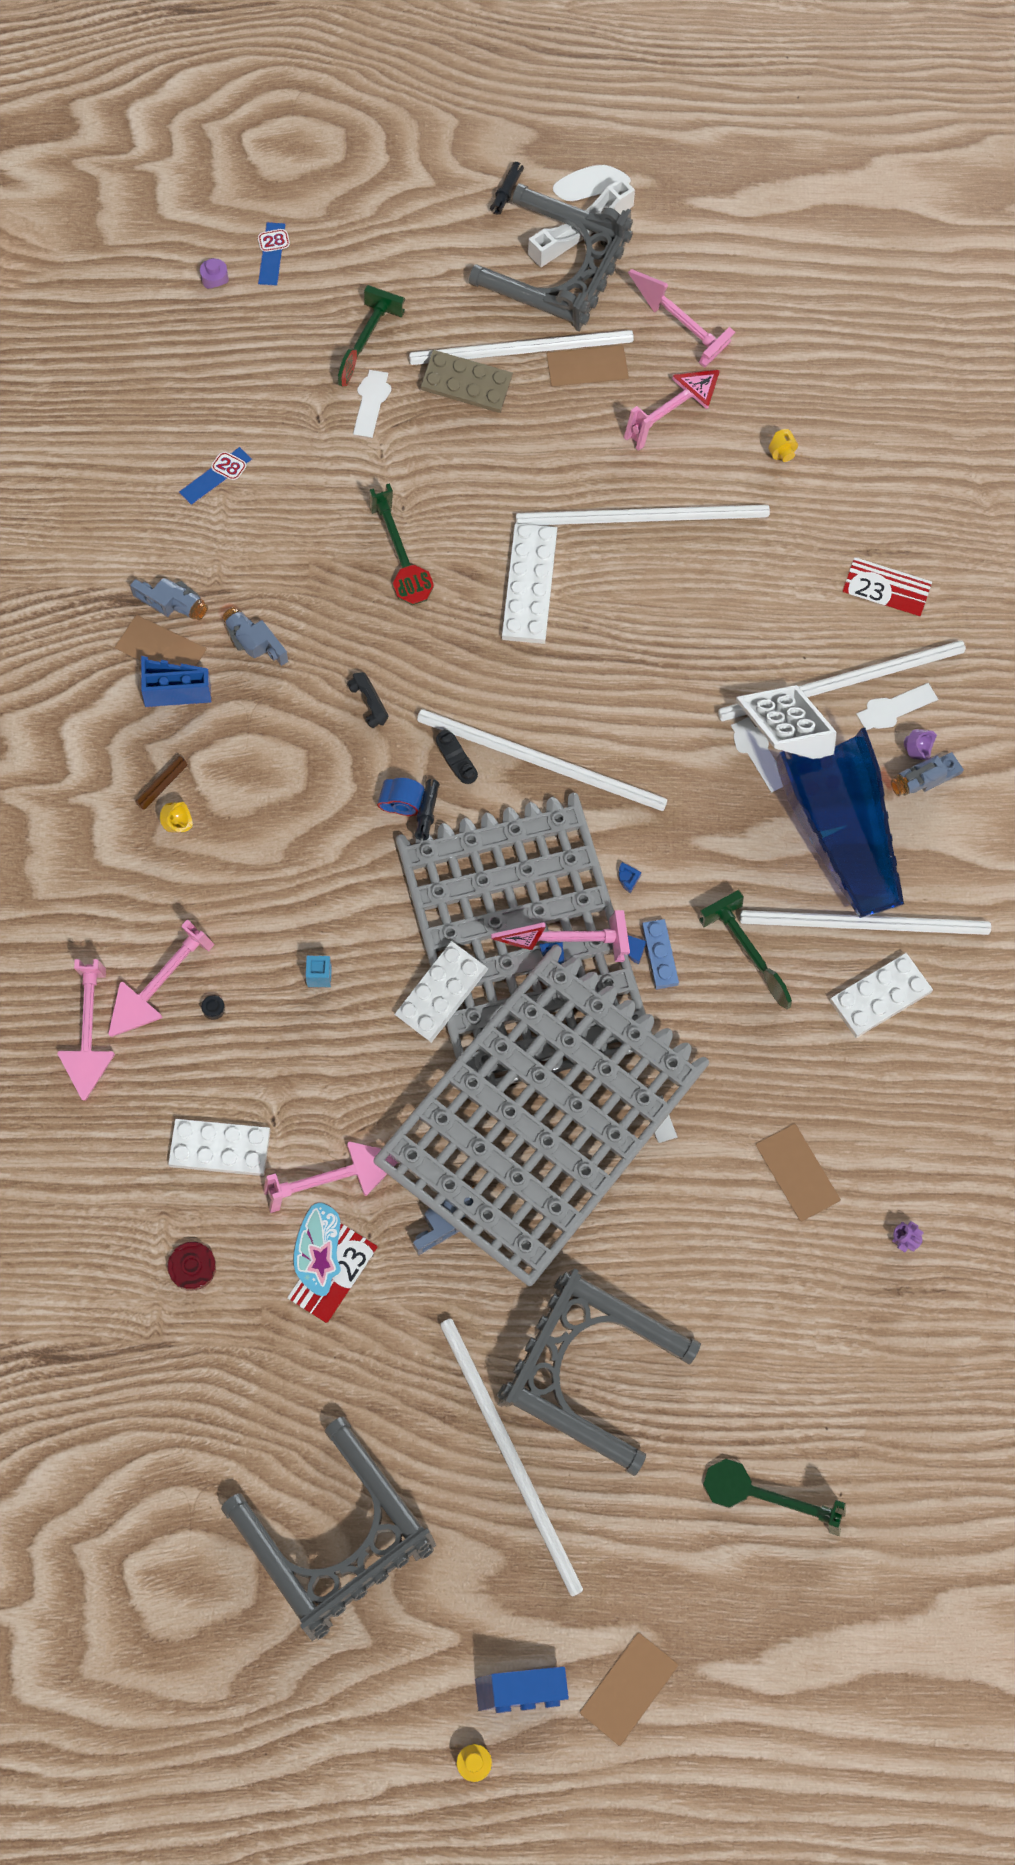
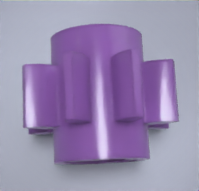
[892,1221,924,1252]

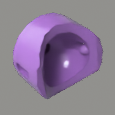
[200,258,229,289]
[904,729,937,760]

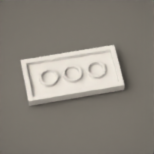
[395,941,488,1043]
[830,953,933,1038]
[168,1119,271,1176]

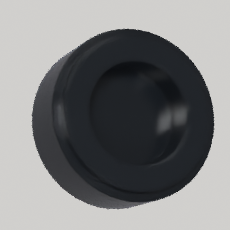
[201,995,225,1020]

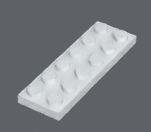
[502,523,557,644]

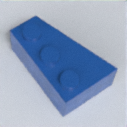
[141,656,212,707]
[475,1666,569,1713]

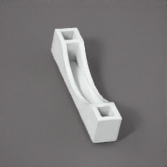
[528,177,635,267]

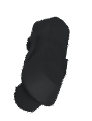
[347,672,389,728]
[436,729,478,784]

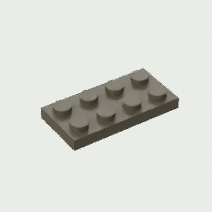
[421,350,513,413]

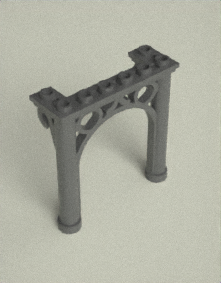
[469,183,633,332]
[497,1268,701,1476]
[221,1417,437,1641]

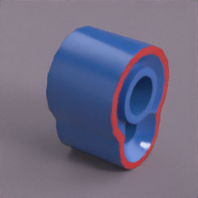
[377,778,425,816]

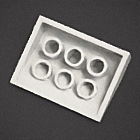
[736,685,837,759]

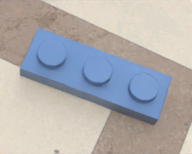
[642,919,679,989]

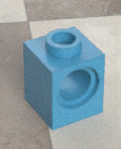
[306,956,332,988]

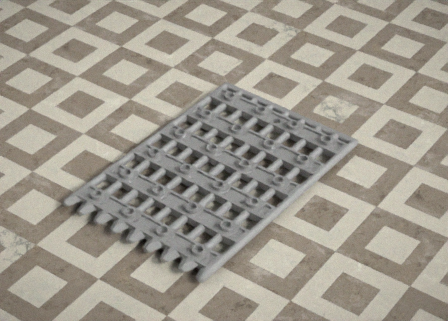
[396,793,652,1087]
[373,945,709,1286]

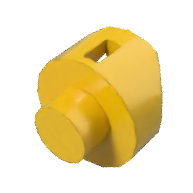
[768,429,798,462]
[160,802,193,833]
[457,1744,492,1782]

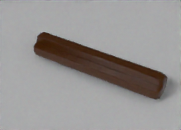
[135,756,188,810]

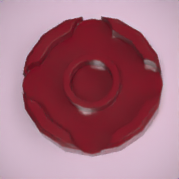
[167,1242,216,1291]

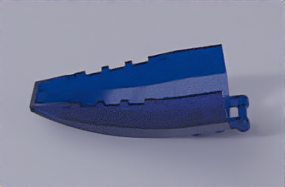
[775,728,904,918]

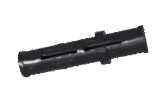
[490,162,524,215]
[415,779,440,841]

